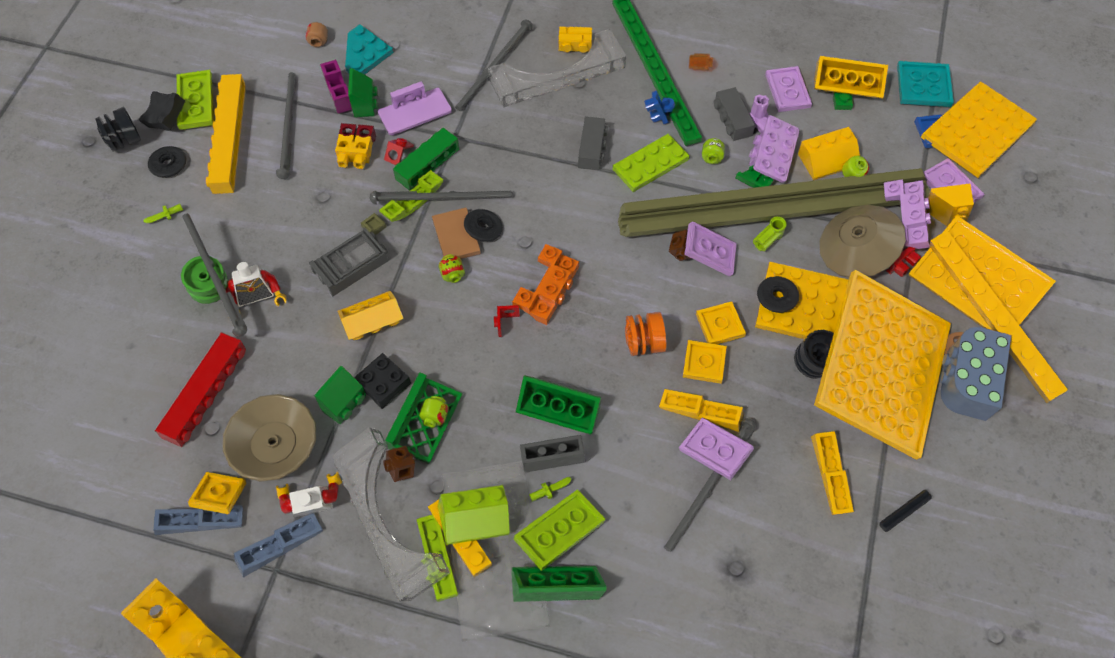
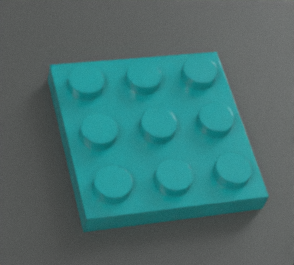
[897,61,954,107]

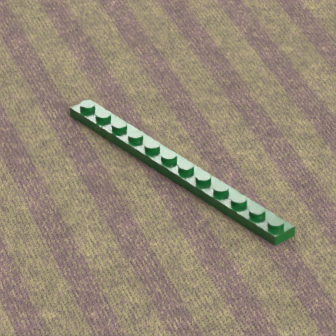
[612,0,702,146]

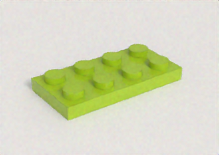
[176,70,214,130]
[612,134,689,192]
[514,489,605,571]

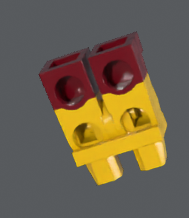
[335,123,376,169]

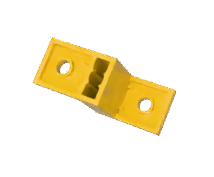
[121,578,242,658]

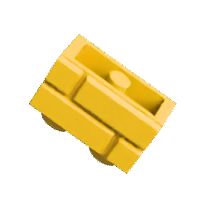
[559,26,592,53]

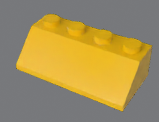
[814,56,888,99]

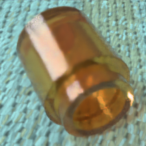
[689,53,713,71]

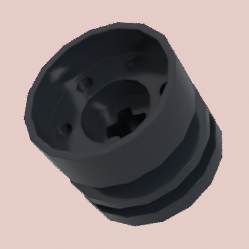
[95,107,141,152]
[794,329,834,379]

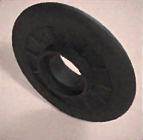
[148,146,186,178]
[464,209,503,242]
[757,276,799,313]

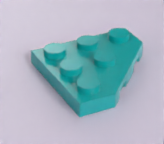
[345,24,394,75]

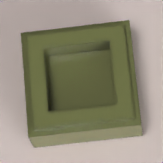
[361,213,387,235]

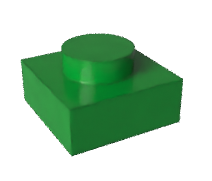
[833,92,853,110]

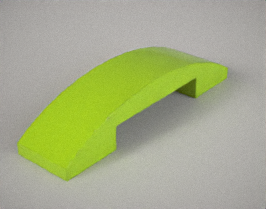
[379,170,443,222]

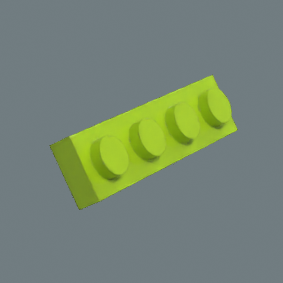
[416,515,458,602]

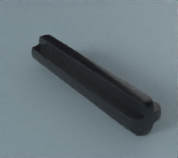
[879,490,932,532]

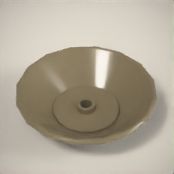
[819,205,906,277]
[223,394,316,482]

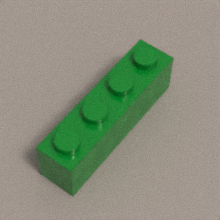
[393,128,459,191]

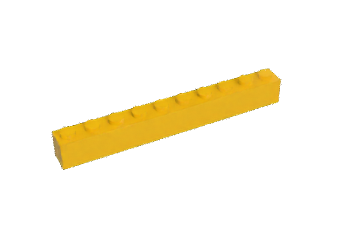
[930,230,1068,403]

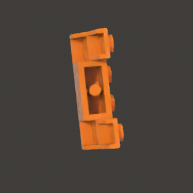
[512,244,579,325]

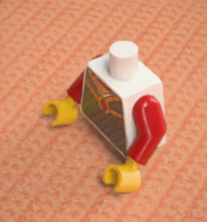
[225,262,287,314]
[276,472,342,518]

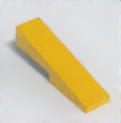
[659,389,744,432]
[811,431,854,515]

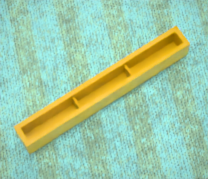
[206,74,246,194]

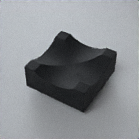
[139,91,185,130]
[354,353,411,409]

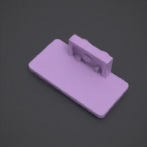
[378,81,451,135]
[749,115,799,183]

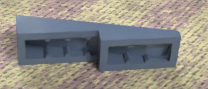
[153,505,243,535]
[234,513,323,578]

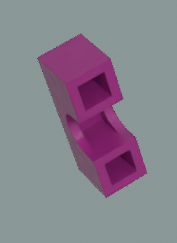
[320,60,352,114]

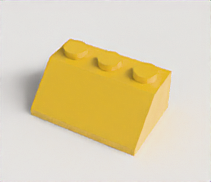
[798,127,860,180]
[926,183,974,226]
[337,291,403,340]

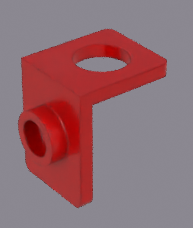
[384,138,414,165]
[494,305,520,337]

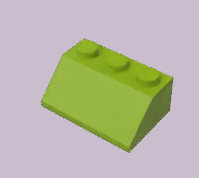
[438,485,510,545]

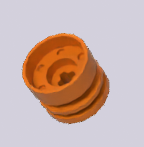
[625,312,666,356]

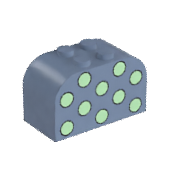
[939,327,1011,421]

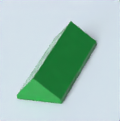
[516,375,601,435]
[511,566,607,602]

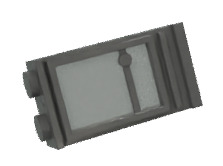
[309,227,388,297]

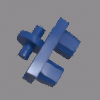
[645,91,675,124]

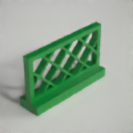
[385,372,463,464]

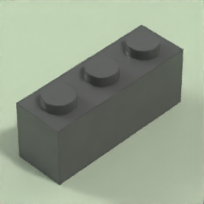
[714,87,755,141]
[578,116,608,170]
[520,435,585,473]

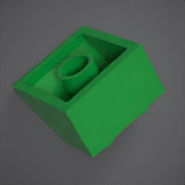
[348,68,378,117]
[314,366,366,424]

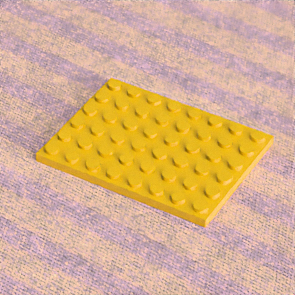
[814,270,951,460]

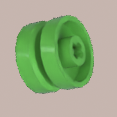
[181,256,229,304]

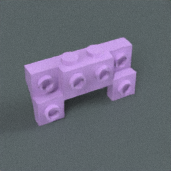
[884,179,931,249]

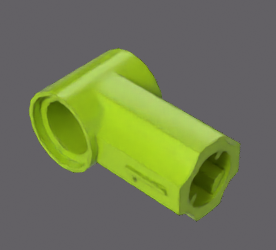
[753,217,786,252]

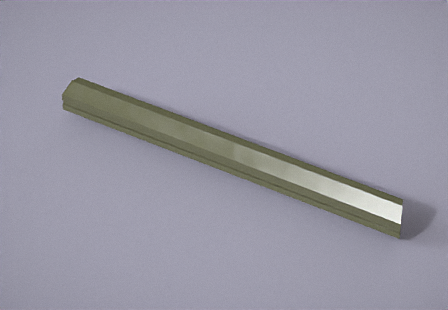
[618,168,930,237]

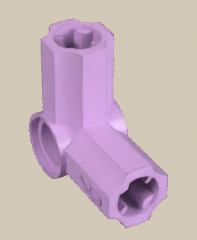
[749,94,769,133]

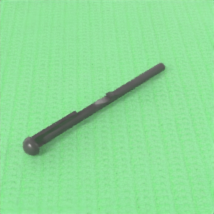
[455,20,532,111]
[276,72,295,179]
[369,191,512,204]
[182,213,247,337]
[664,418,756,552]

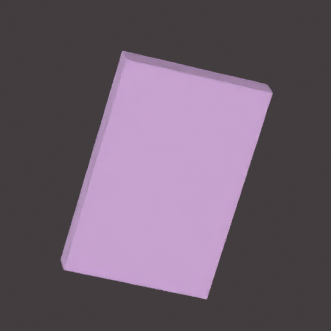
[765,66,812,112]
[923,158,985,203]
[685,221,737,276]
[679,418,754,480]

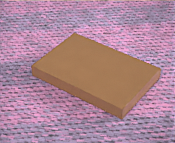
[432,207,481,259]

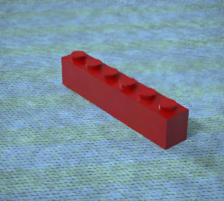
[155,332,246,447]

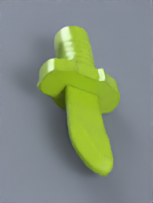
[143,204,183,223]
[529,477,571,502]

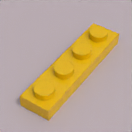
[428,500,492,577]

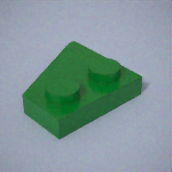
[735,165,775,188]

